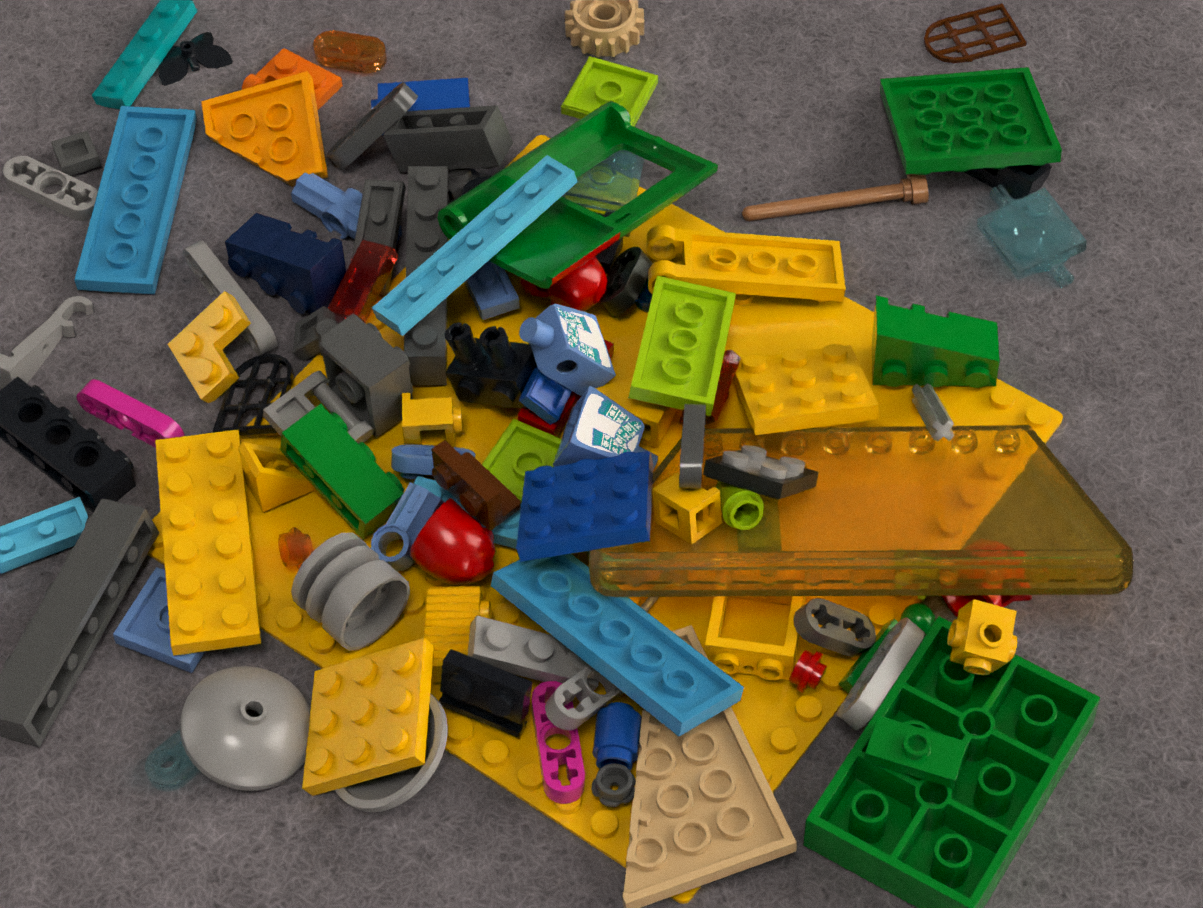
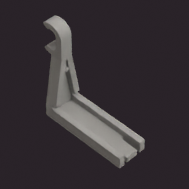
[0,296,94,390]

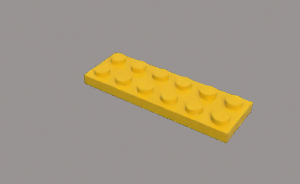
[155,429,261,656]

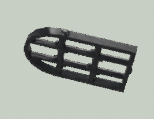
[213,354,294,435]

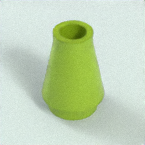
[716,481,764,530]

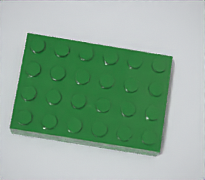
[803,616,1101,908]

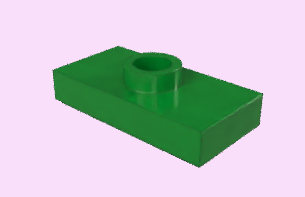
[864,715,968,788]

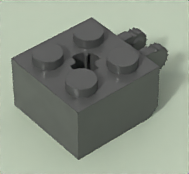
[315,313,414,438]

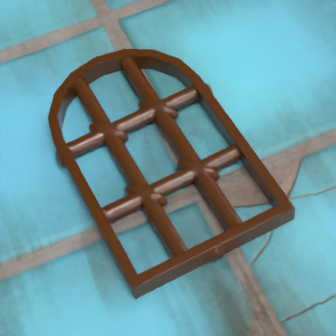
[924,3,1027,63]

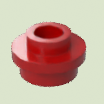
[789,650,827,693]

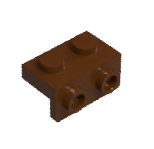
[431,440,521,531]

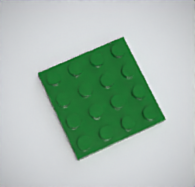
[880,67,1062,175]

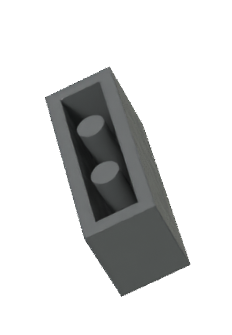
[383,105,513,172]

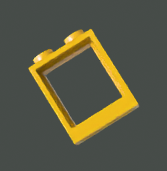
[705,557,808,680]

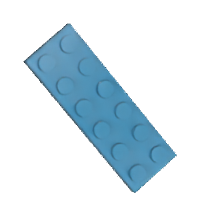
[74,106,197,294]
[491,554,744,736]

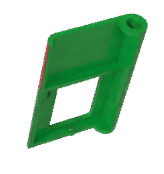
[438,101,718,289]

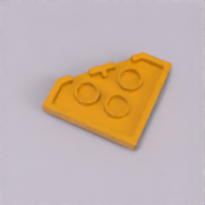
[201,71,328,187]

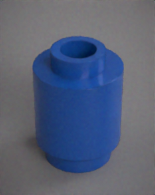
[593,702,642,770]

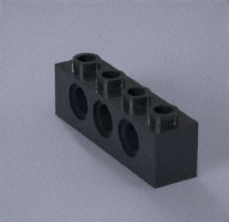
[0,376,136,513]

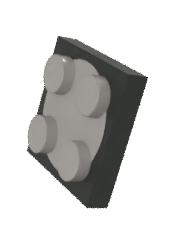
[703,445,819,500]

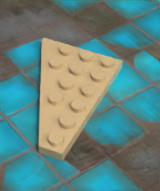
[622,625,797,908]

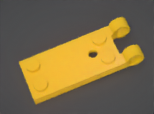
[646,224,846,302]

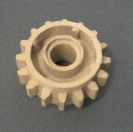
[565,0,644,58]

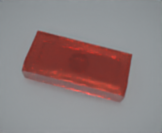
[328,240,398,323]

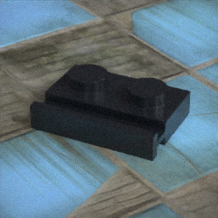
[439,649,532,738]

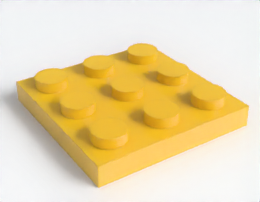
[730,344,879,435]
[302,637,434,796]

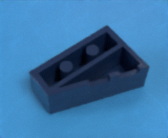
[225,213,348,314]

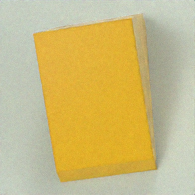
[238,442,316,512]

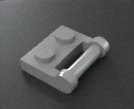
[263,371,374,443]

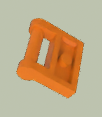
[242,48,343,110]

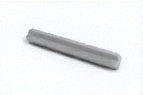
[911,383,955,442]

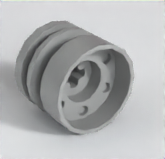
[291,532,410,651]

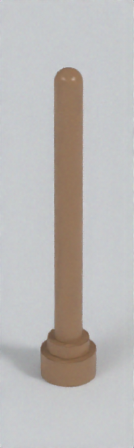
[742,174,929,221]

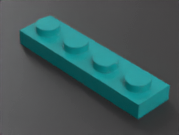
[92,0,197,109]

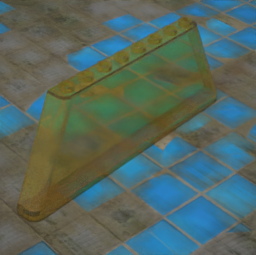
[589,425,1134,597]

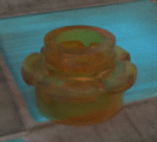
[278,527,313,569]

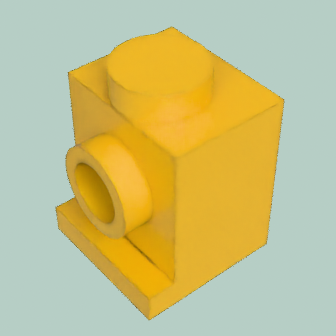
[402,393,463,447]
[652,473,722,545]

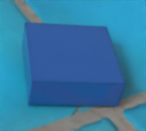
[519,367,572,425]

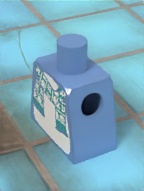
[519,304,616,396]
[553,385,658,470]

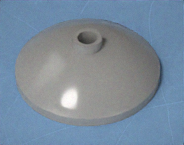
[180,666,311,791]
[335,693,448,812]

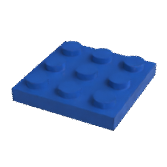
[516,451,654,562]

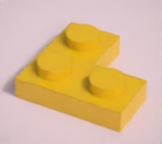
[168,291,251,403]

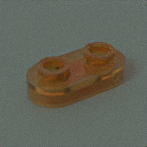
[313,30,387,73]

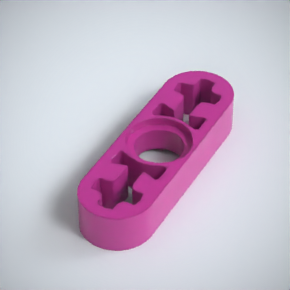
[76,379,184,448]
[531,681,585,804]

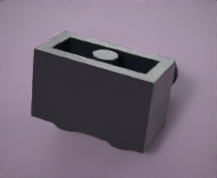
[444,322,537,409]

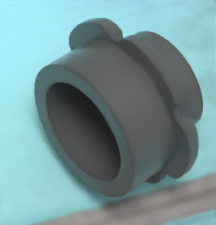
[591,763,636,807]

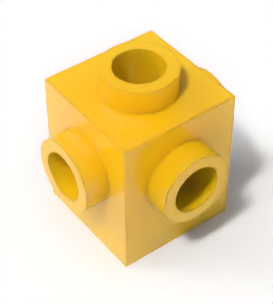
[947,599,1017,675]

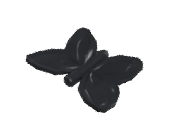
[159,32,233,86]

